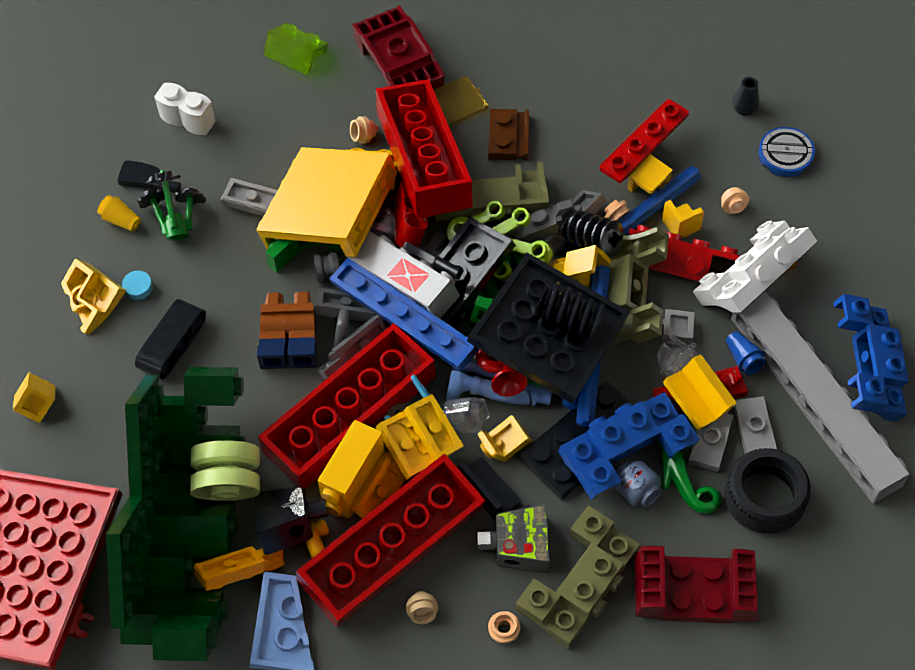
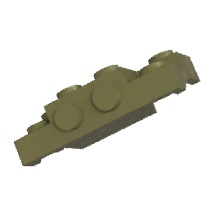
[435,162,549,223]
[605,227,669,346]
[515,505,640,650]

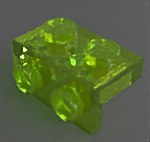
[264,23,329,74]

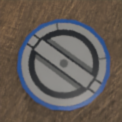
[758,127,815,177]

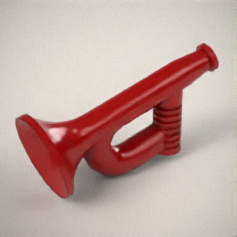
[475,350,527,397]

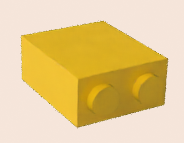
[317,420,385,519]

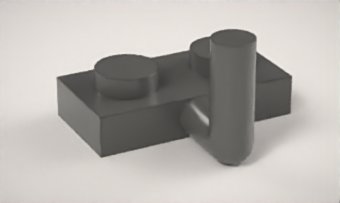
[315,288,374,347]

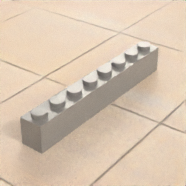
[731,290,909,504]

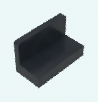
[458,457,521,522]

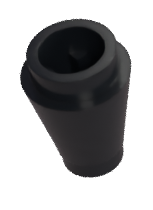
[732,77,760,116]

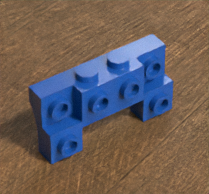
[833,294,909,422]
[558,392,700,501]

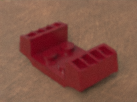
[352,5,445,90]
[635,546,759,623]

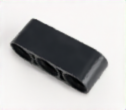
[135,299,206,380]

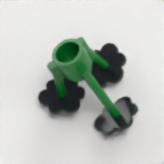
[137,170,206,241]

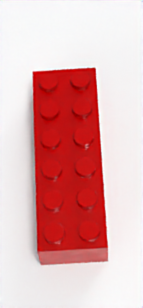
[376,79,473,218]
[258,323,436,490]
[296,453,486,628]

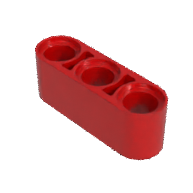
[393,180,428,247]

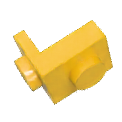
[477,415,532,462]

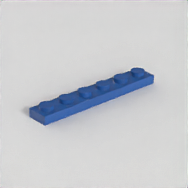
[329,258,480,372]

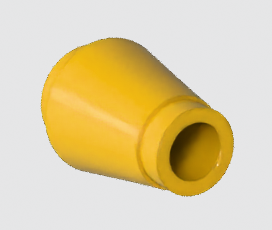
[97,195,141,232]

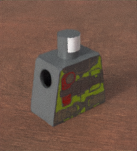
[477,505,549,573]

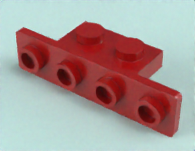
[600,99,689,183]
[629,225,740,282]

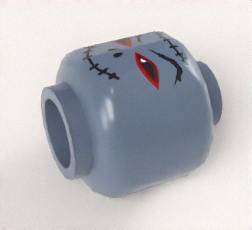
[615,461,661,507]

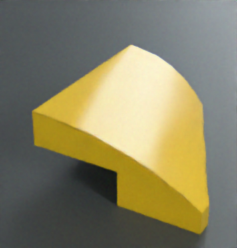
[61,259,126,334]

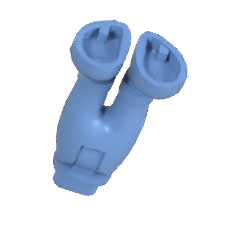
[446,358,552,406]

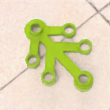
[447,201,553,281]

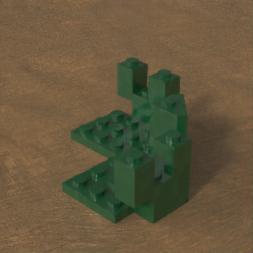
[106,367,246,661]

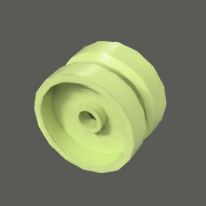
[190,441,260,501]

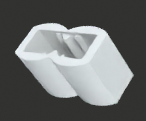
[154,83,216,135]

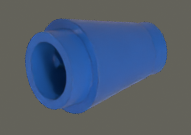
[725,331,766,375]

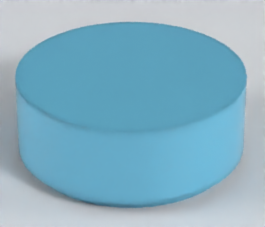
[122,271,153,300]

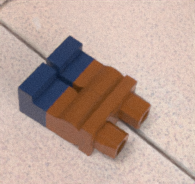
[257,291,317,369]

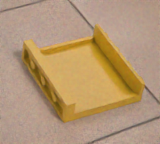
[257,147,398,257]

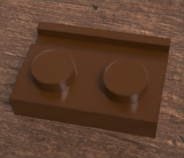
[488,109,529,160]

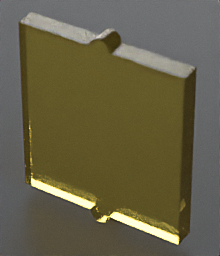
[434,75,488,127]

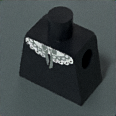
[254,487,329,555]

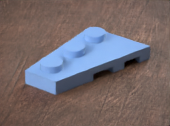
[249,571,314,670]

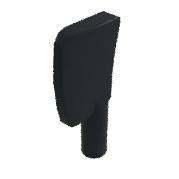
[117,160,181,193]
[403,242,463,280]

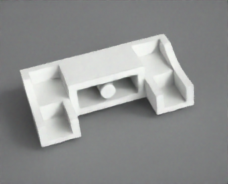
[693,221,817,313]

